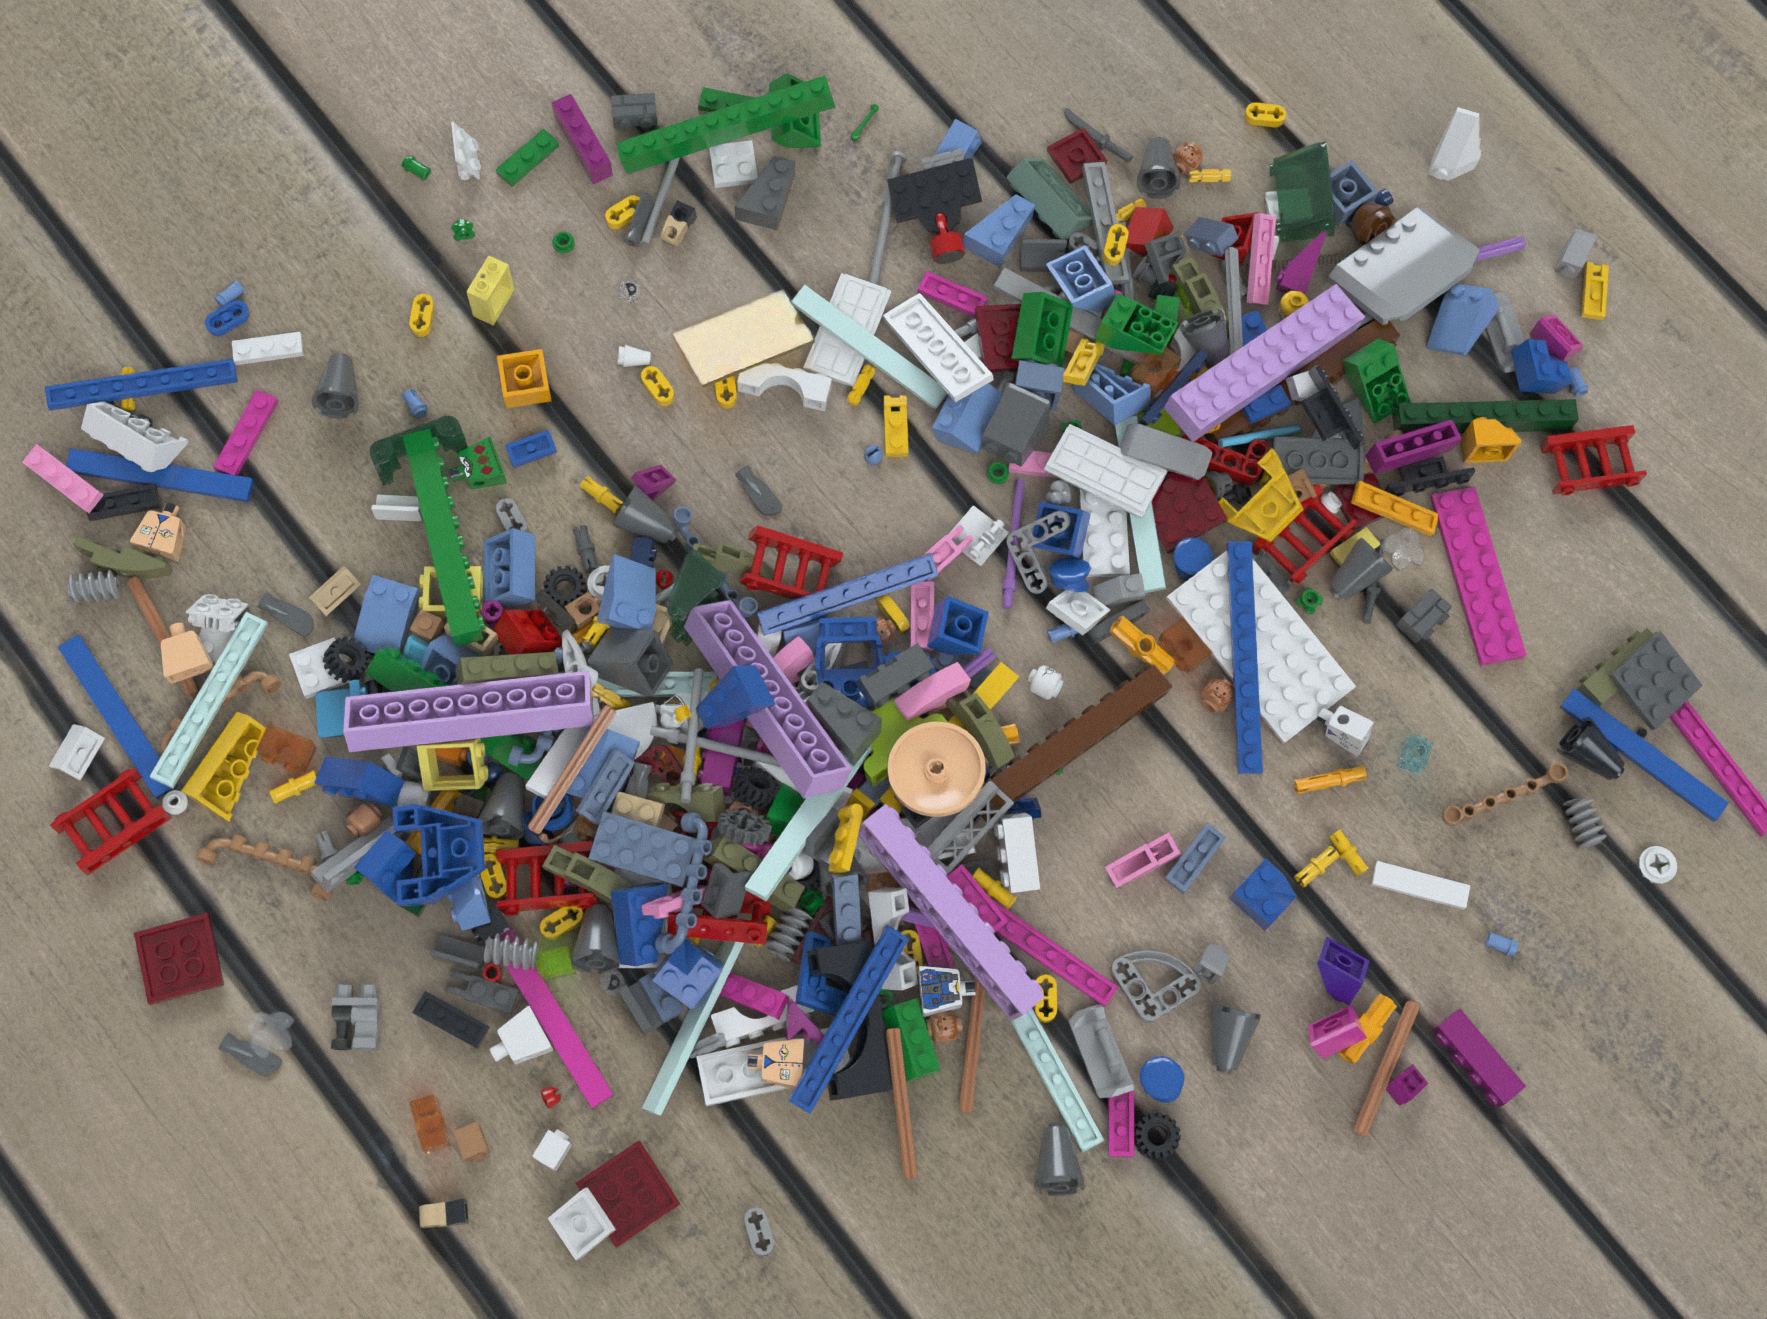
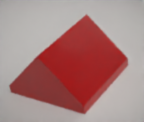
[1126,207,1174,257]
[1212,212,1258,266]

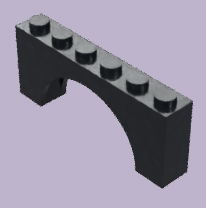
[807,941,893,1101]

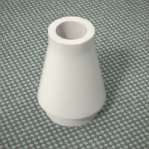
[617,345,651,367]

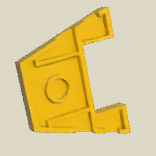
[1218,449,1304,542]

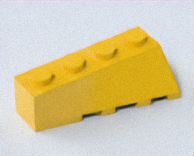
[181,712,267,822]

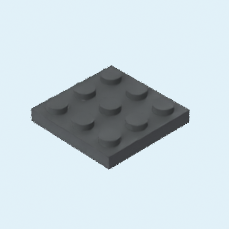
[1608,631,1703,730]

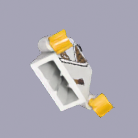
[655,678,720,734]

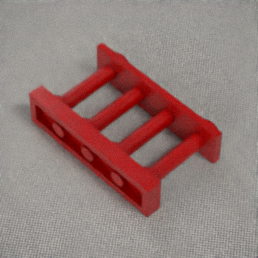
[1540,425,1647,496]
[1252,484,1357,585]
[739,525,843,600]
[50,768,172,875]
[496,841,599,916]
[667,883,771,945]

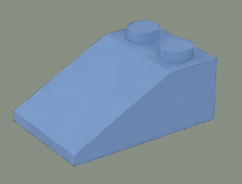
[1427,283,1500,356]
[596,554,656,630]
[354,575,421,654]

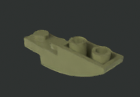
[1171,257,1229,340]
[73,537,172,579]
[689,541,774,593]
[945,690,1015,771]
[543,845,635,904]

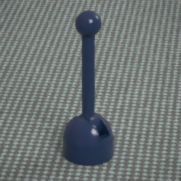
[1346,188,1394,227]
[454,762,503,806]

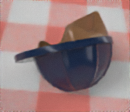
[521,812,566,847]

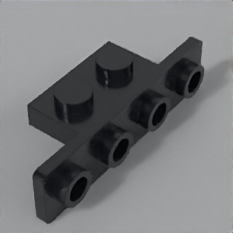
[1300,365,1365,450]
[1384,456,1475,497]

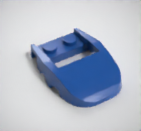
[815,617,884,709]

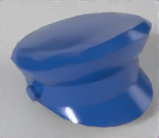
[1173,537,1214,581]
[1048,558,1091,592]
[531,794,574,831]
[1139,1056,1184,1103]

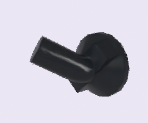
[1218,482,1252,505]

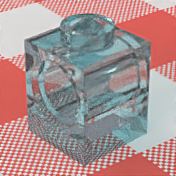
[1397,735,1434,775]

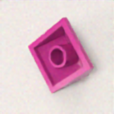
[1529,314,1584,361]
[1308,1005,1367,1059]

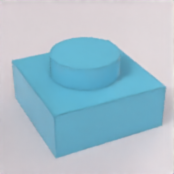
[402,634,430,665]

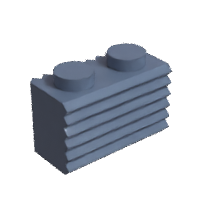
[1184,217,1238,256]

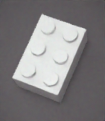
[993,812,1040,893]

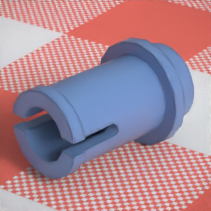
[215,281,245,307]
[1569,367,1588,397]
[402,389,428,419]
[1047,623,1078,644]
[1485,932,1519,956]

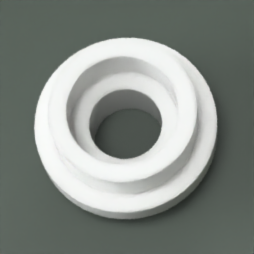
[1321,492,1342,513]
[163,790,188,815]

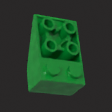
[1094,293,1178,355]
[1342,339,1411,423]

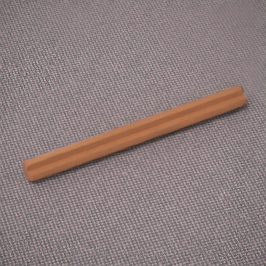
[127,576,199,697]
[528,705,616,834]
[959,977,986,1113]
[1353,1001,1420,1137]
[886,1028,917,1179]

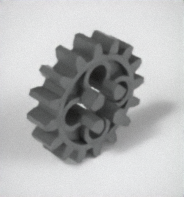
[717,808,772,846]

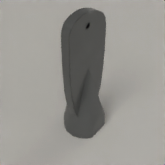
[623,192,654,247]
[735,465,782,515]
[258,592,313,637]
[625,762,652,799]
[219,1033,282,1076]

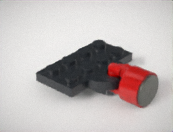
[887,158,983,264]

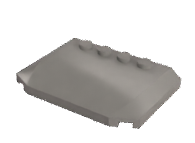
[1328,208,1480,325]

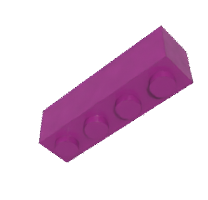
[551,94,613,184]
[1365,420,1462,475]
[698,718,746,797]
[1432,1009,1526,1108]

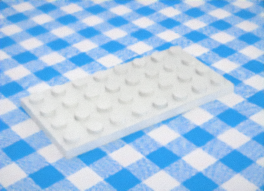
[1166,541,1356,744]

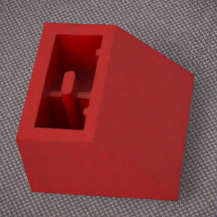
[493,610,562,655]

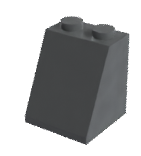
[982,383,1050,467]
[588,628,674,697]

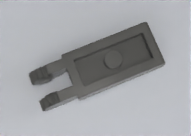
[446,971,519,1015]

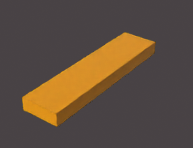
[1351,481,1438,536]

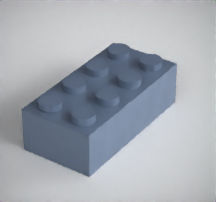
[588,811,697,888]

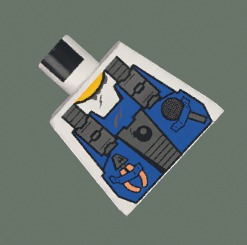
[918,966,975,1017]

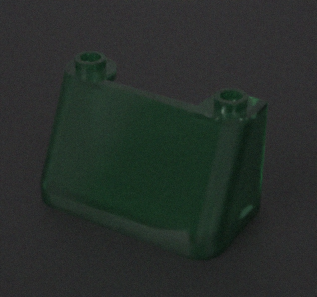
[1269,141,1335,243]
[369,415,468,486]
[667,549,725,646]

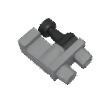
[331,985,381,1051]

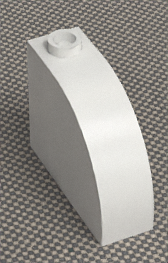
[594,702,658,763]

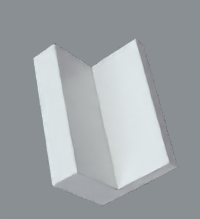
[371,495,423,522]
[49,724,105,780]

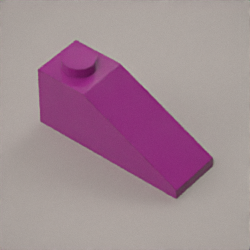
[1275,231,1327,295]

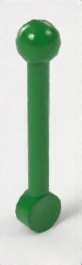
[851,104,879,141]

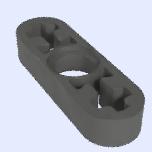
[1088,600,1151,644]

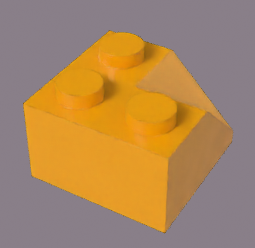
[497,349,551,409]
[1460,417,1521,463]

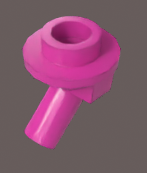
[740,842,773,859]

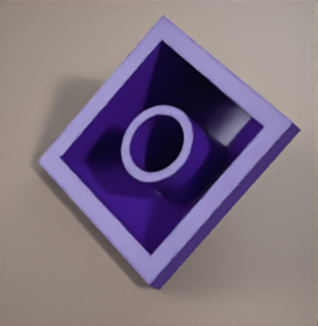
[1317,937,1370,1005]

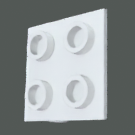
[451,122,481,180]
[947,506,1009,566]
[186,594,249,633]

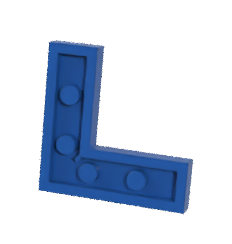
[795,931,848,1016]

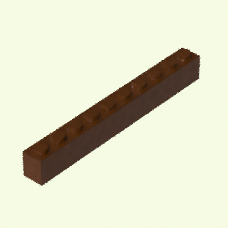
[1204,320,1400,448]
[981,665,1172,823]

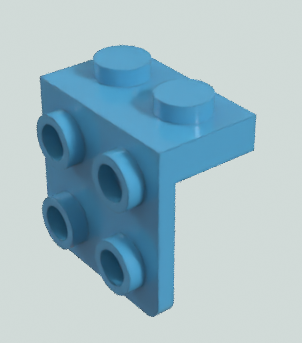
[315,680,368,739]

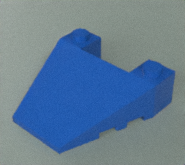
[393,804,485,906]

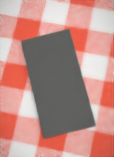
[1271,437,1365,484]

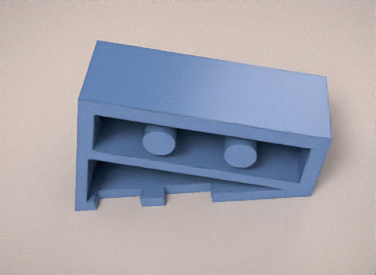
[932,119,982,168]
[963,195,1035,267]
[1073,363,1151,425]

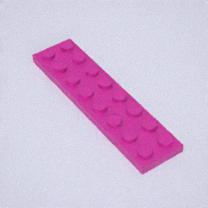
[1430,487,1526,666]

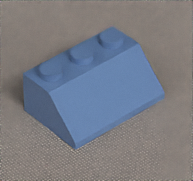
[1046,245,1116,313]
[932,383,1004,454]
[483,528,536,607]
[420,633,481,685]
[566,726,640,809]
[447,874,491,931]

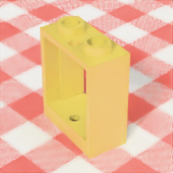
[467,255,515,325]
[419,566,483,618]
[417,738,488,791]

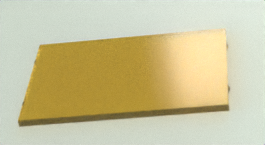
[673,290,815,388]

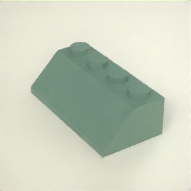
[1006,157,1093,240]

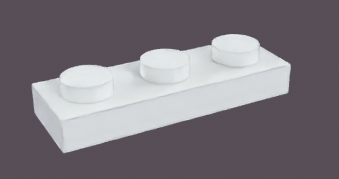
[232,332,304,365]

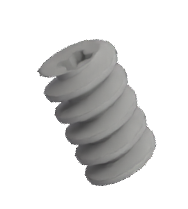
[67,570,122,604]
[1563,797,1607,850]
[766,908,814,963]
[484,933,539,971]

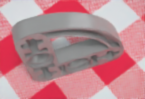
[1110,950,1201,1023]

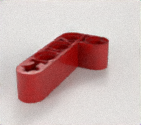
[1180,435,1270,486]

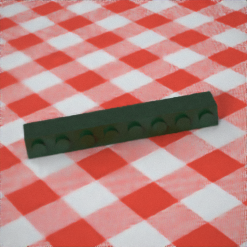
[1392,399,1579,434]

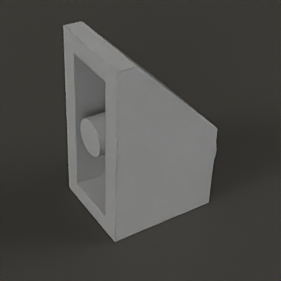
[1555,228,1597,278]
[1092,574,1145,608]
[1193,943,1231,985]

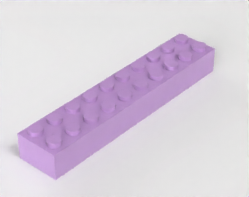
[1164,284,1365,442]
[684,600,852,799]
[343,671,594,752]
[858,804,1045,1021]

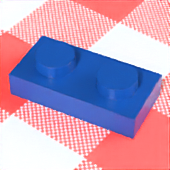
[1242,385,1291,424]
[505,430,557,468]

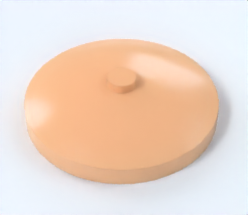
[888,722,986,817]

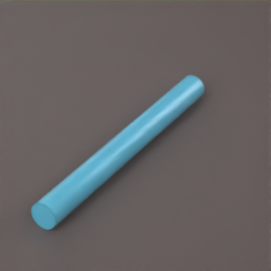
[1218,425,1300,448]

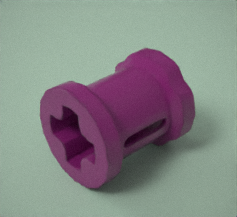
[482,600,504,628]

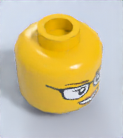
[1278,291,1309,320]

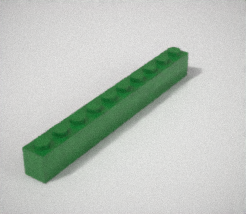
[616,75,835,174]
[403,429,486,647]
[365,647,570,796]

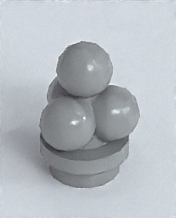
[1046,480,1071,505]

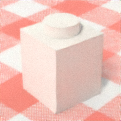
[532,1129,572,1171]

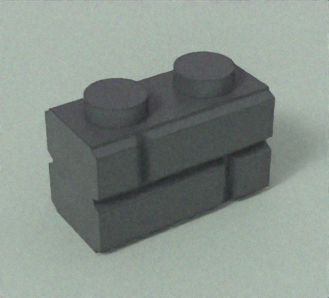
[611,93,657,130]
[1396,589,1452,643]

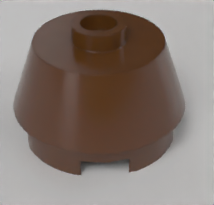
[1351,202,1396,244]

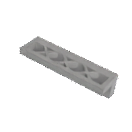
[927,780,1014,874]
[311,816,405,893]

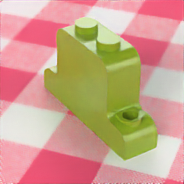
[863,696,948,787]

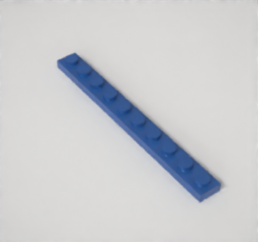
[1227,541,1263,774]

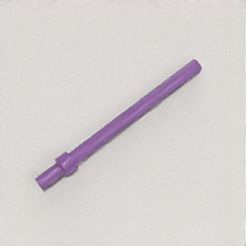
[1002,479,1025,609]

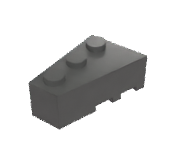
[735,156,795,230]
[856,643,934,708]
[808,682,882,767]

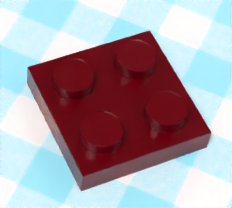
[1047,127,1107,184]
[1332,473,1385,530]

